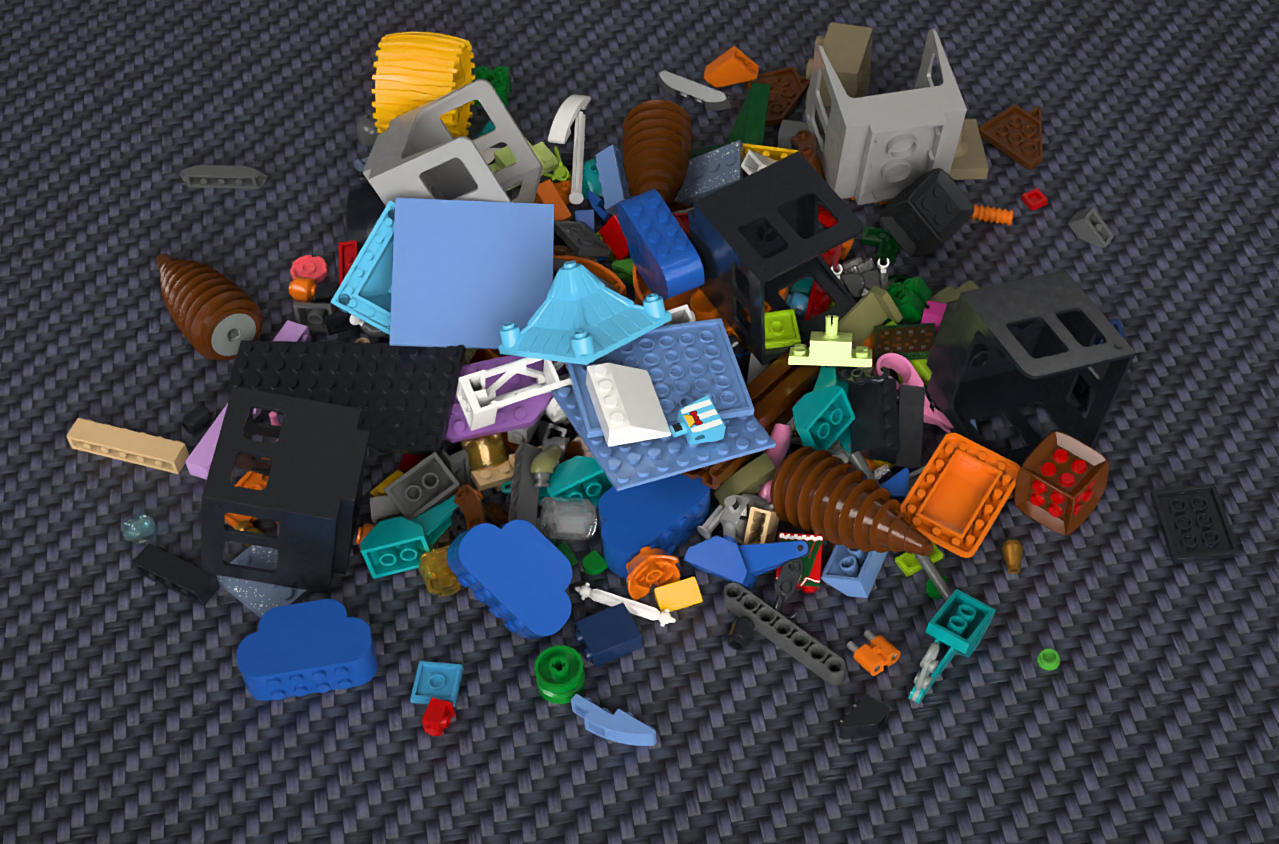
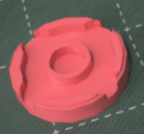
[290,255,328,284]

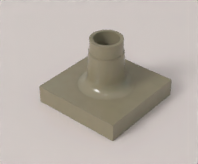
[949,119,989,180]

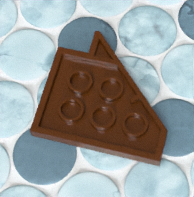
[744,66,810,127]
[978,104,1043,170]

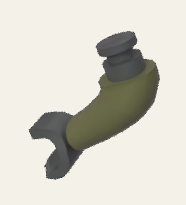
[530,436,570,488]

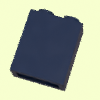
[574,602,643,668]

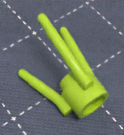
[543,146,572,181]

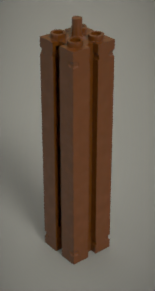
[681,351,821,490]

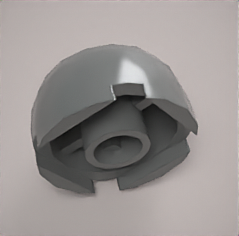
[356,112,379,146]

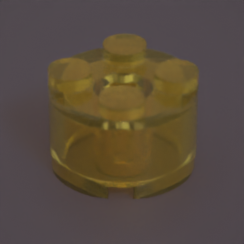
[461,432,507,471]
[419,545,461,597]

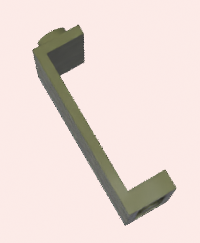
[838,285,903,349]

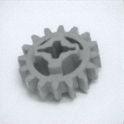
[836,257,875,278]

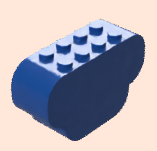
[616,189,705,300]
[598,474,711,578]
[447,520,572,639]
[237,599,378,701]

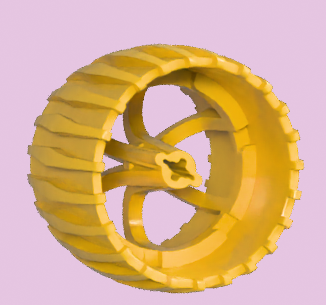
[371,32,476,139]

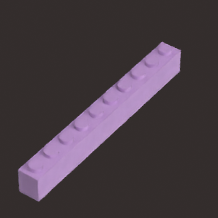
[185,320,311,480]

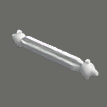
[575,583,676,627]

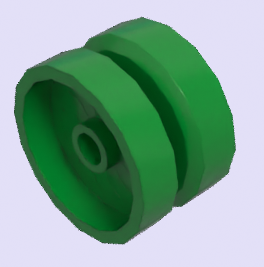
[534,645,586,704]

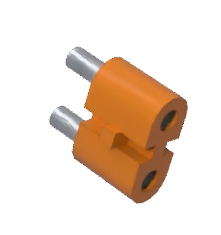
[847,630,901,676]

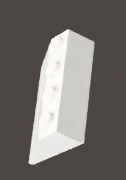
[586,363,671,447]

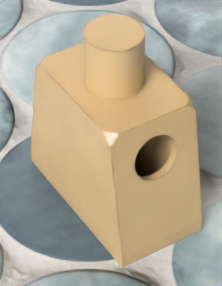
[743,506,779,545]

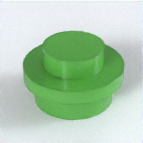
[1037,648,1060,671]

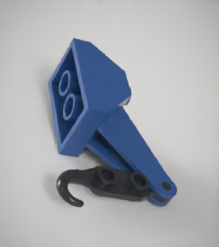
[684,535,810,620]

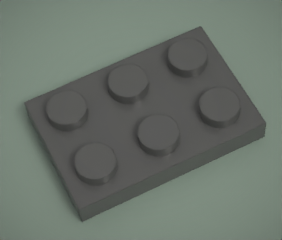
[554,221,611,257]

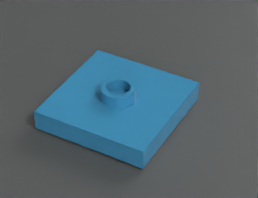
[410,661,464,707]

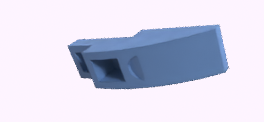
[571,694,657,746]

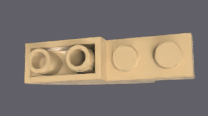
[470,446,543,491]

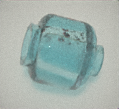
[123,514,156,545]

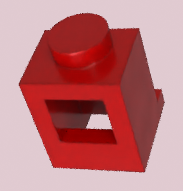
[422,697,456,736]

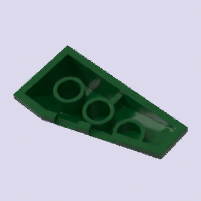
[728,83,771,146]

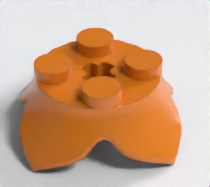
[626,546,680,601]

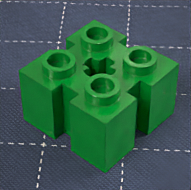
[472,66,511,106]
[885,276,932,326]

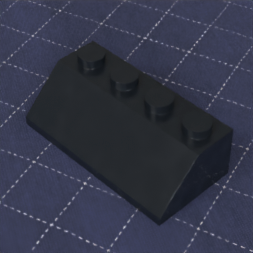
[848,376,901,463]

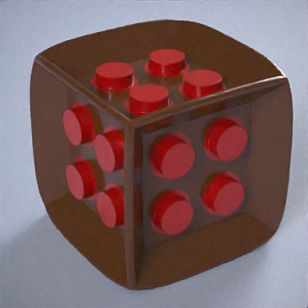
[1014,431,1109,536]

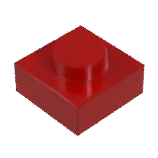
[1021,188,1048,211]

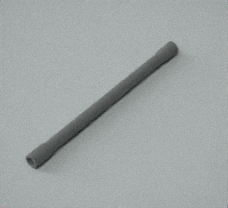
[849,451,953,602]

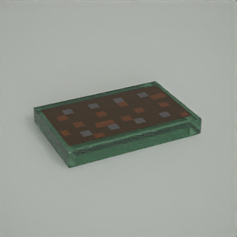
[874,323,936,362]

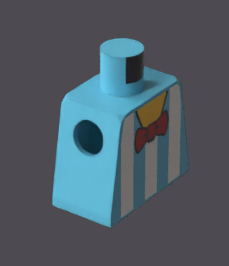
[670,395,726,445]

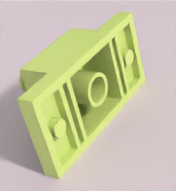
[489,138,558,192]
[788,315,872,367]

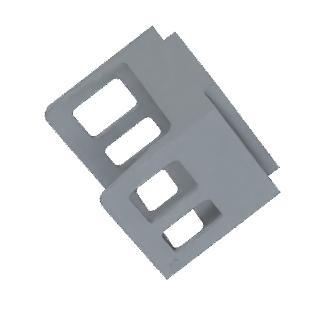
[805,28,967,205]
[363,79,543,206]

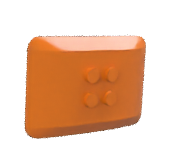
[900,433,1021,558]

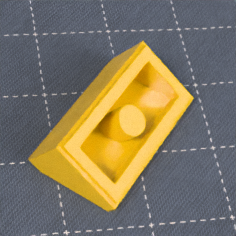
[654,577,703,612]

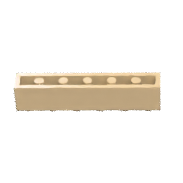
[66,418,189,474]

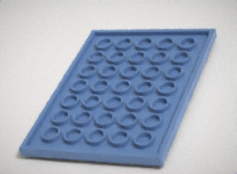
[565,318,754,438]

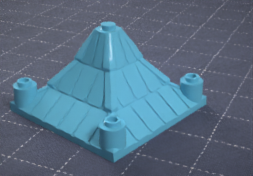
[330,201,395,335]
[498,261,672,365]

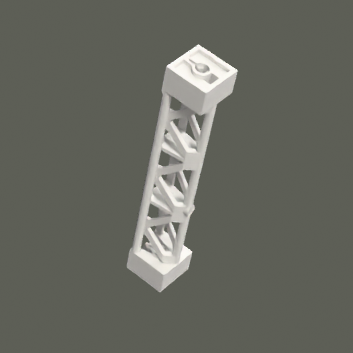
[456,304,696,431]

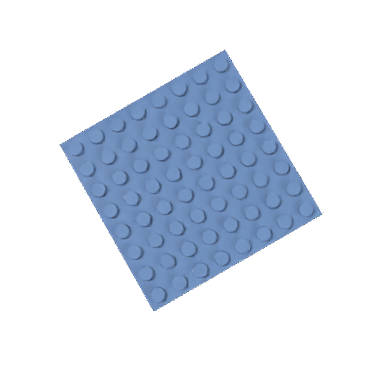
[389,198,554,349]
[551,385,776,491]

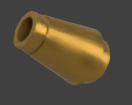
[1001,540,1023,574]

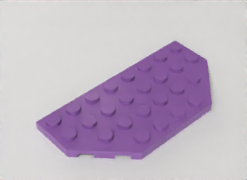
[446,355,565,443]

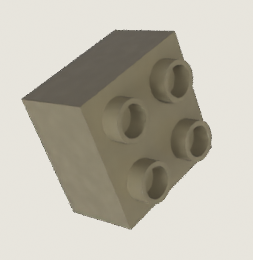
[806,22,873,107]

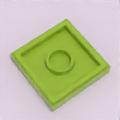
[765,309,801,349]

